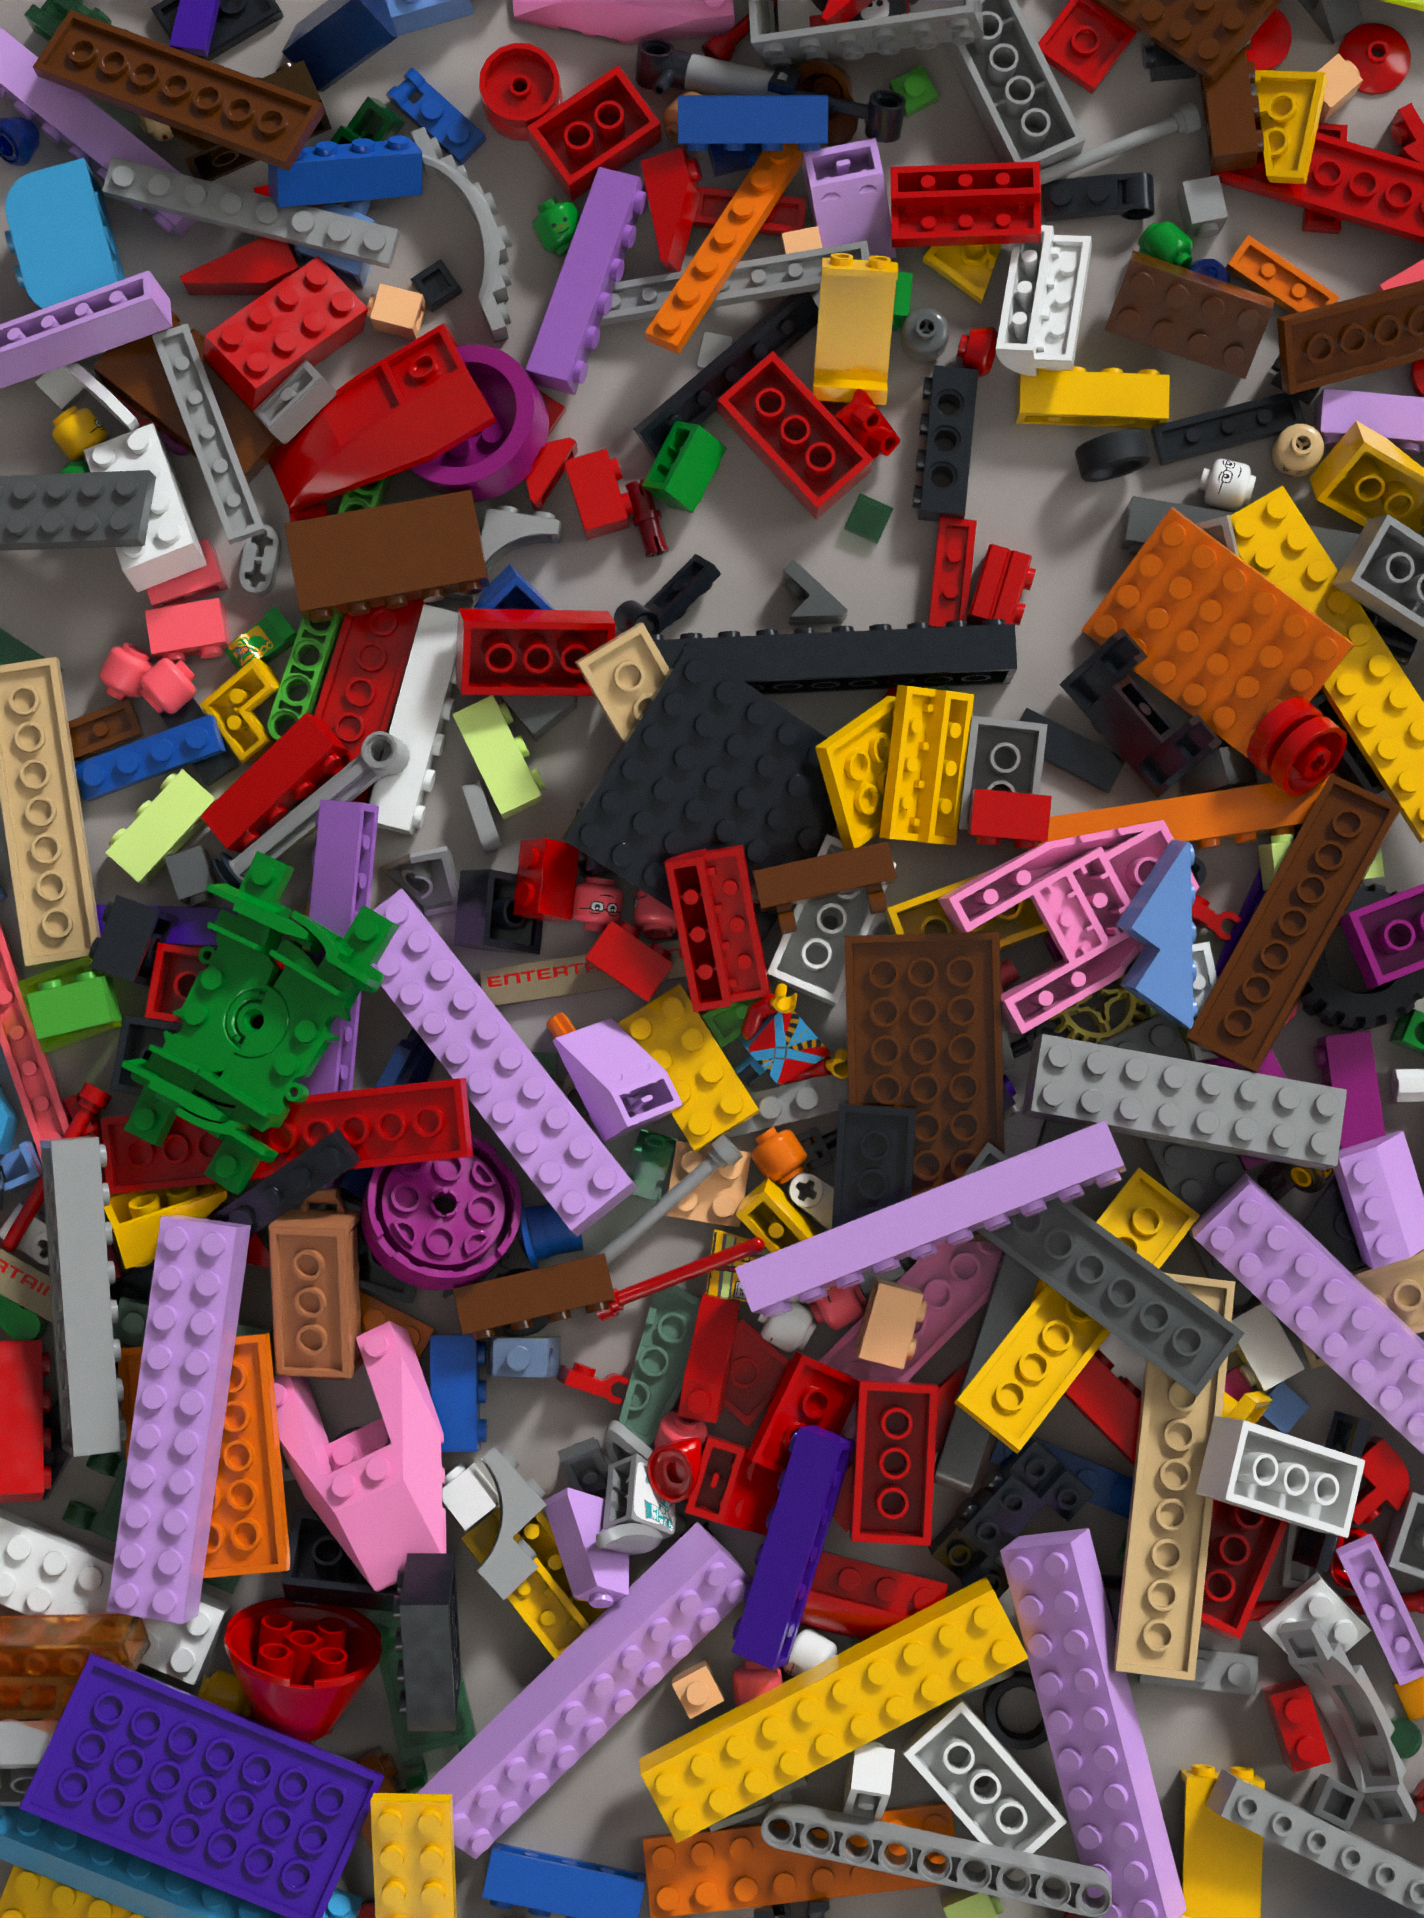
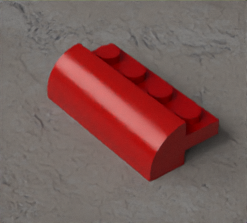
[890,161,1041,248]
[664,844,771,1012]
[800,1550,948,1641]

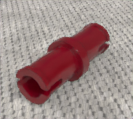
[625,479,669,558]

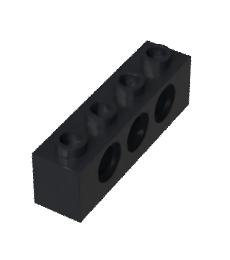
[912,365,979,522]

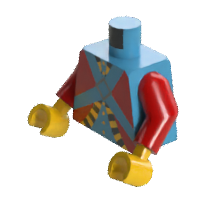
[734,983,848,1086]

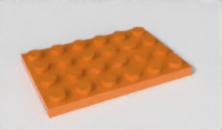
[1081,508,1355,758]
[118,1333,290,1578]

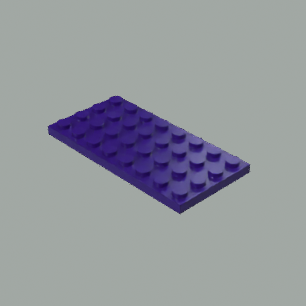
[19,1652,384,1918]

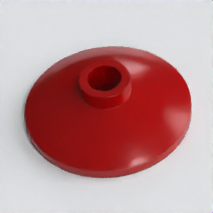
[1338,23,1411,95]

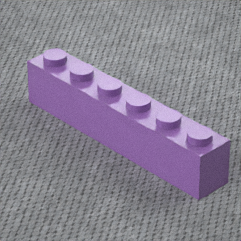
[525,167,648,395]

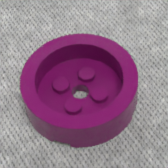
[411,344,549,502]
[360,1134,522,1290]

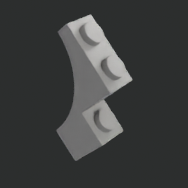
[445,505,562,603]
[475,1447,547,1600]

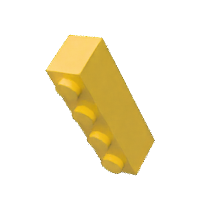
[1016,366,1170,429]

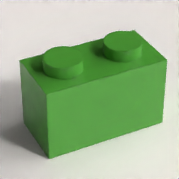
[27,970,122,1039]

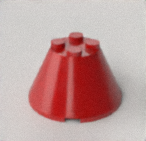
[224,1597,382,1742]

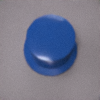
[516,1200,583,1270]

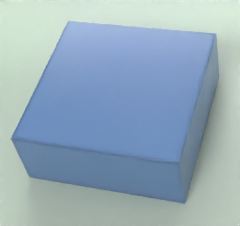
[1262,1382,1310,1434]

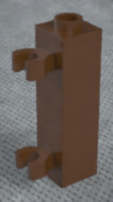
[750,841,897,935]

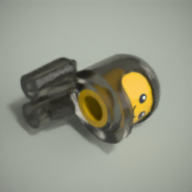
[1257,1161,1334,1203]

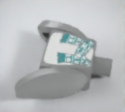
[596,1420,686,1554]

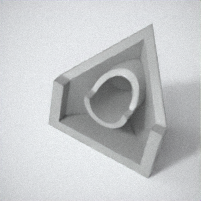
[379,846,459,917]

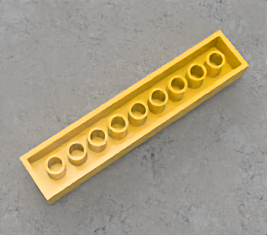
[639,1577,1028,1843]

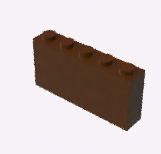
[92,310,282,485]
[284,490,490,623]

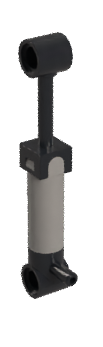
[635,38,906,143]

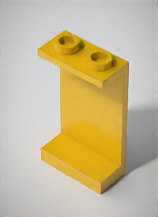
[812,253,898,405]
[1180,1764,1265,1918]

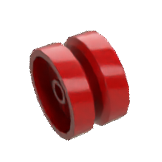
[479,43,563,141]
[1247,697,1347,796]

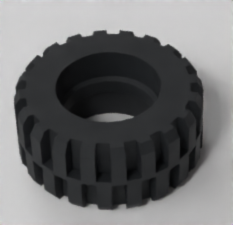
[1299,882,1424,1031]

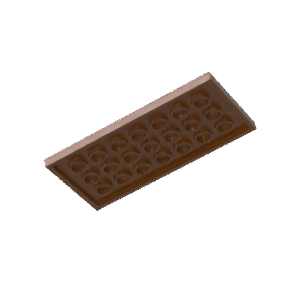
[844,932,1005,1242]

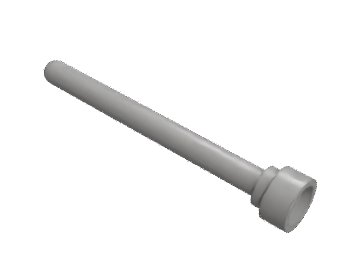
[1040,101,1201,185]
[597,1134,743,1265]

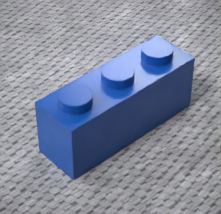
[430,1334,487,1452]

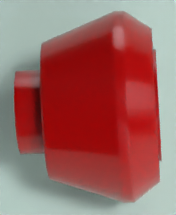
[956,327,998,377]

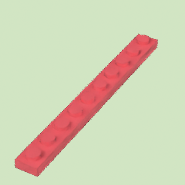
[0,921,124,1279]

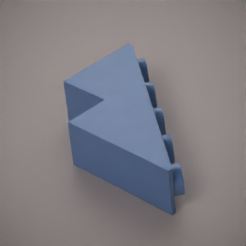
[1116,840,1197,1029]

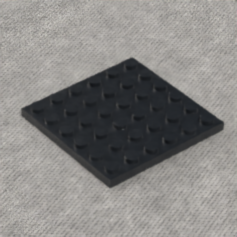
[561,644,837,943]

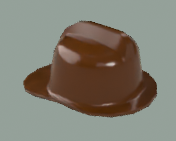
[797,60,859,147]

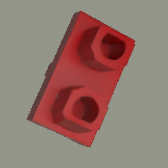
[835,388,900,461]

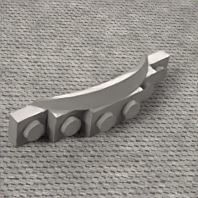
[411,127,512,343]
[1277,1619,1418,1825]

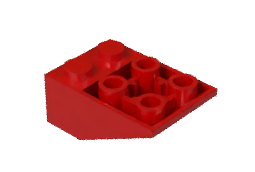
[685,1434,781,1536]

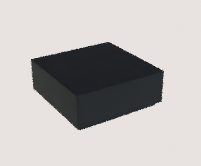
[410,259,462,312]

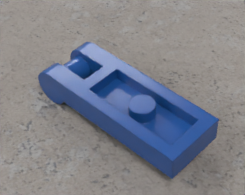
[386,68,486,165]

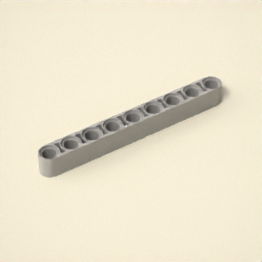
[761,1801,1112,1917]

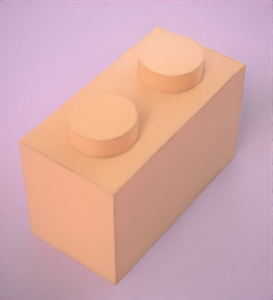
[854,1277,927,1369]

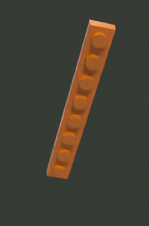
[645,143,807,354]

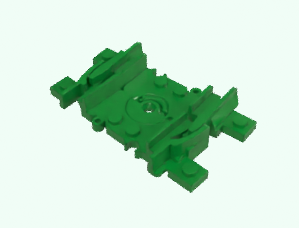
[121,851,399,1195]

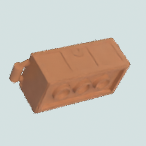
[269,1188,364,1381]

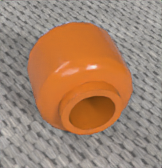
[751,1127,807,1186]

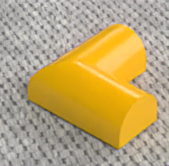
[199,658,281,764]

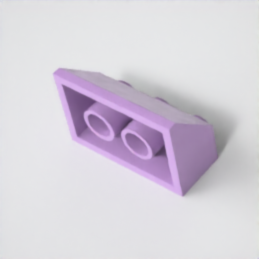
[1333,1130,1424,1269]

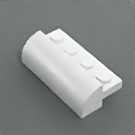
[996,225,1092,377]

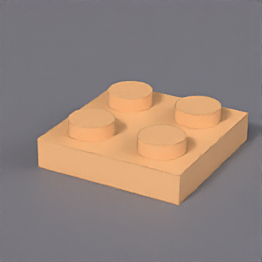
[665,1141,751,1228]

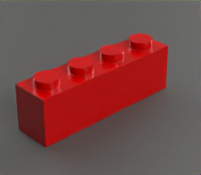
[200,712,348,853]
[0,1340,51,1503]

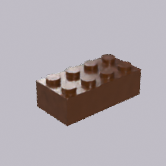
[1105,250,1274,379]

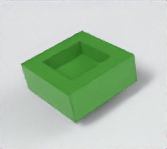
[889,65,939,118]

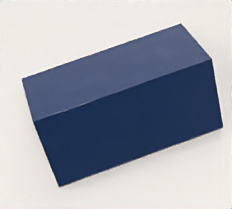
[282,0,398,92]

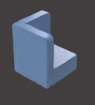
[0,1141,42,1192]

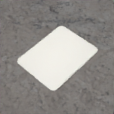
[697,332,733,368]

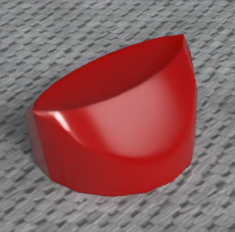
[647,1437,701,1503]

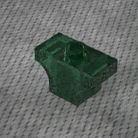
[627,1129,677,1202]

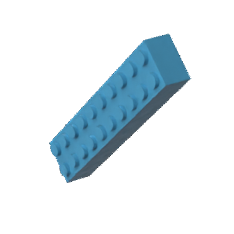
[0,1806,364,1918]

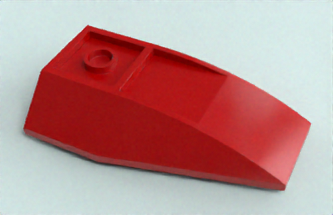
[269,323,497,513]

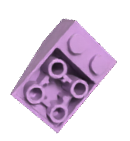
[802,138,896,260]
[553,1018,683,1143]

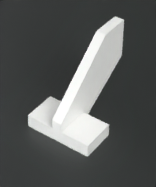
[35,351,140,432]

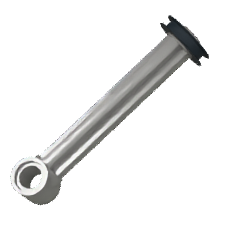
[212,731,410,889]

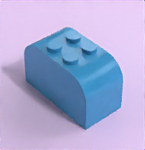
[5,158,126,310]

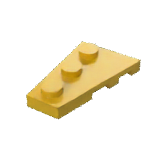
[1255,70,1328,184]
[922,244,1002,304]

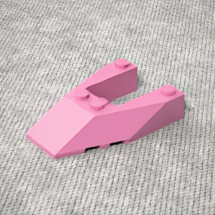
[512,0,735,44]
[938,820,1199,1034]
[274,1321,447,1592]

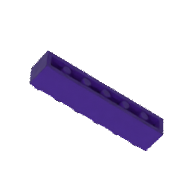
[732,1425,855,1670]

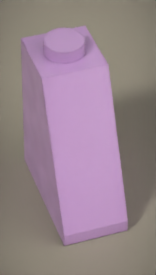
[545,1487,629,1608]

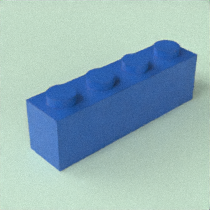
[678,95,828,151]
[268,135,422,208]
[482,1842,646,1918]

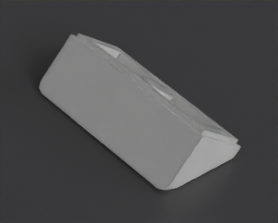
[253,360,337,444]

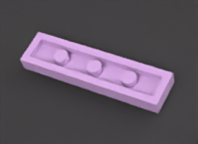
[1335,1534,1424,1686]

